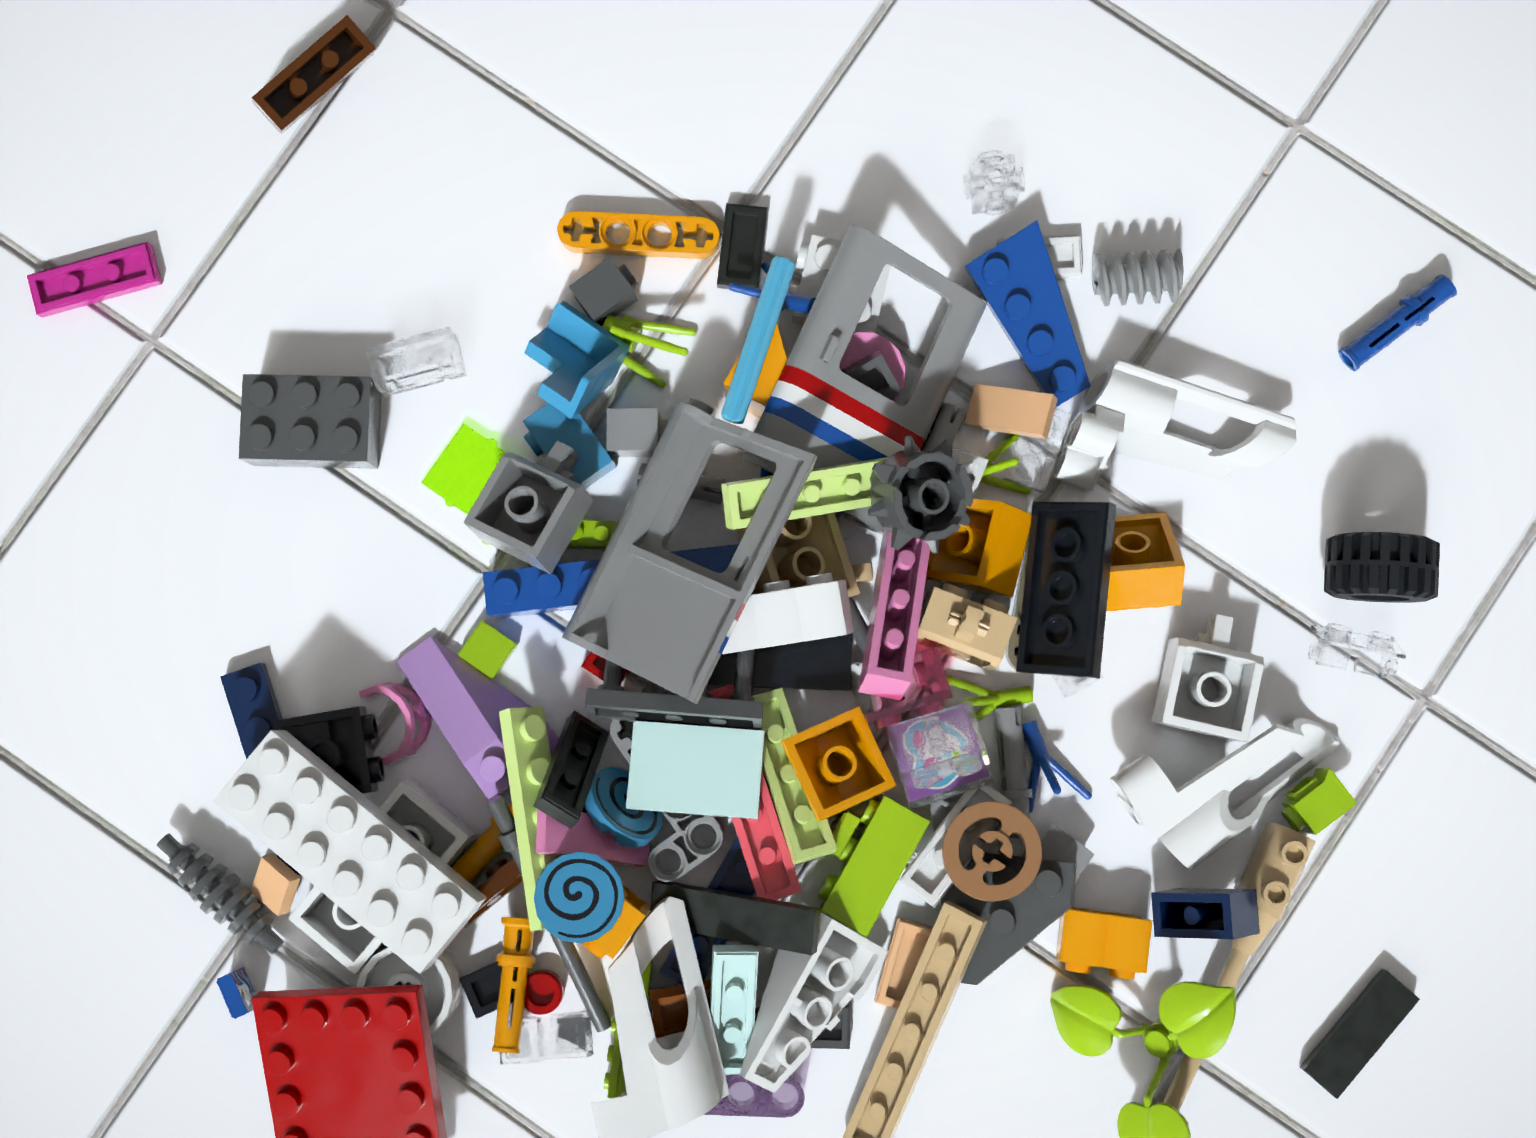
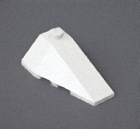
[739,902,889,1093]

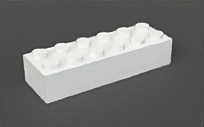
[213,730,487,974]

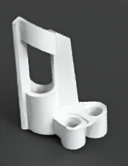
[1054,359,1297,492]
[1110,718,1340,870]
[591,896,730,1138]

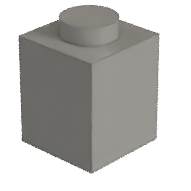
[606,408,668,457]

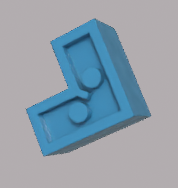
[524,300,630,419]

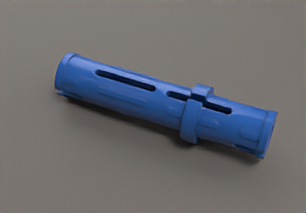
[1338,274,1457,372]

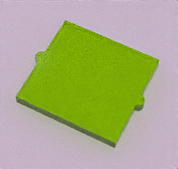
[421,423,506,515]

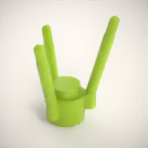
[602,314,697,388]

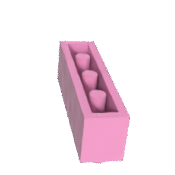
[858,529,930,701]

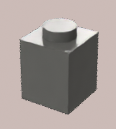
[569,257,638,326]

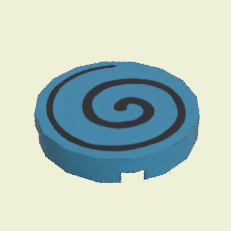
[585,767,663,848]
[534,851,625,944]

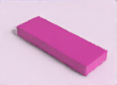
[27,242,162,318]

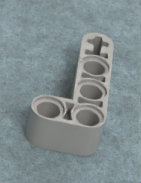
[610,719,724,882]

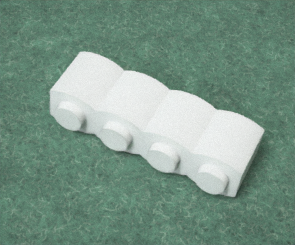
[722,573,854,654]

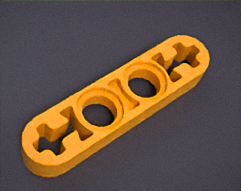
[557,211,720,259]

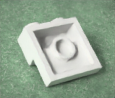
[789,234,891,333]

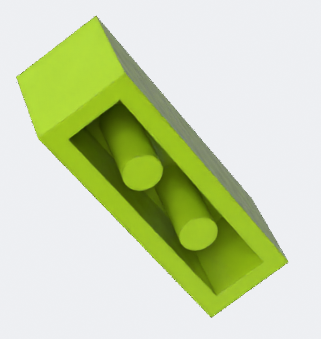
[817,794,930,937]

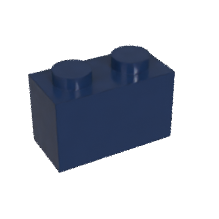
[1151,888,1260,940]

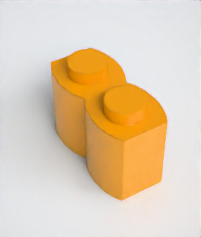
[1055,907,1153,980]

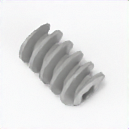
[1091,249,1184,307]

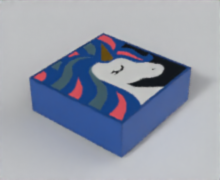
[217,967,256,1019]

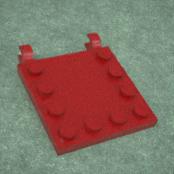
[251,985,447,1138]

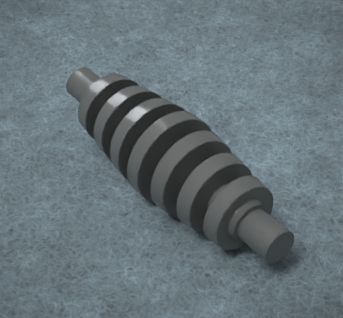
[156,833,285,955]

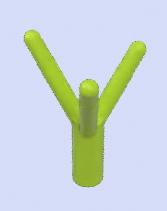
[980,434,1032,495]
[942,674,1033,727]

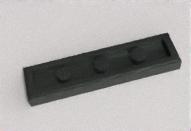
[650,880,820,955]

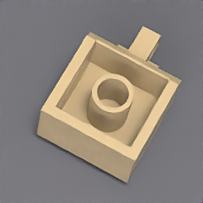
[917,583,1017,670]

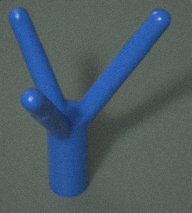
[729,262,816,314]
[1022,720,1092,813]

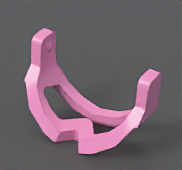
[359,682,432,765]

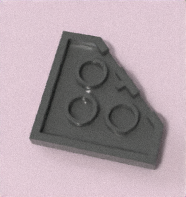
[940,852,1077,985]

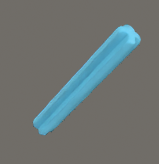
[721,256,795,424]

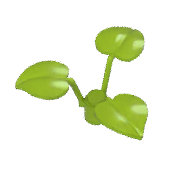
[1050,981,1236,1138]

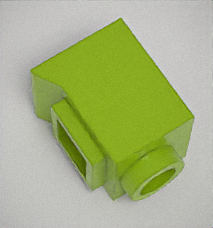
[1281,767,1358,835]

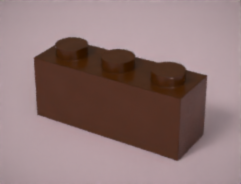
[251,15,376,135]

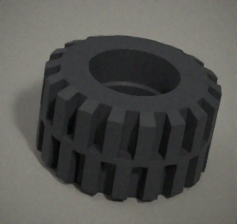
[1324,532,1440,603]

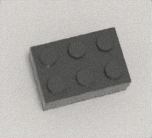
[238,374,382,469]

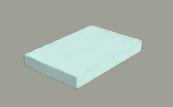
[626,721,765,819]

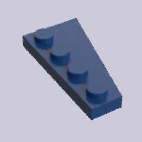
[964,220,1091,407]

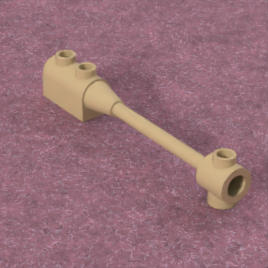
[1153,821,1316,1124]

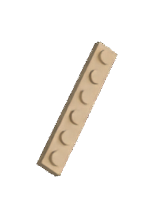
[842,901,988,1138]

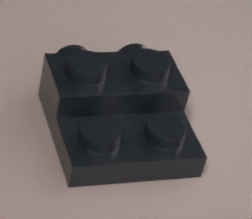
[273,706,385,794]

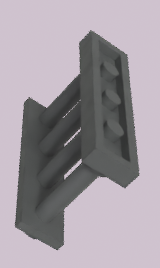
[585,649,763,730]

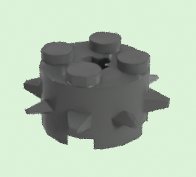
[868,435,975,553]

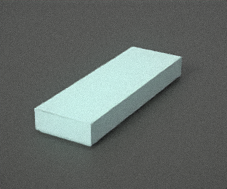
[710,945,759,1075]

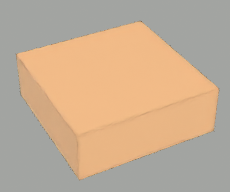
[251,854,301,916]

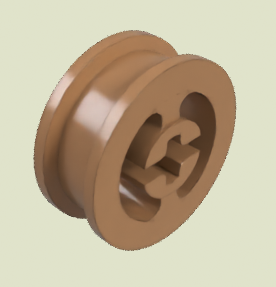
[942,802,1042,901]

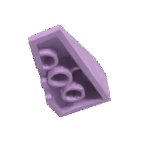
[396,636,559,800]

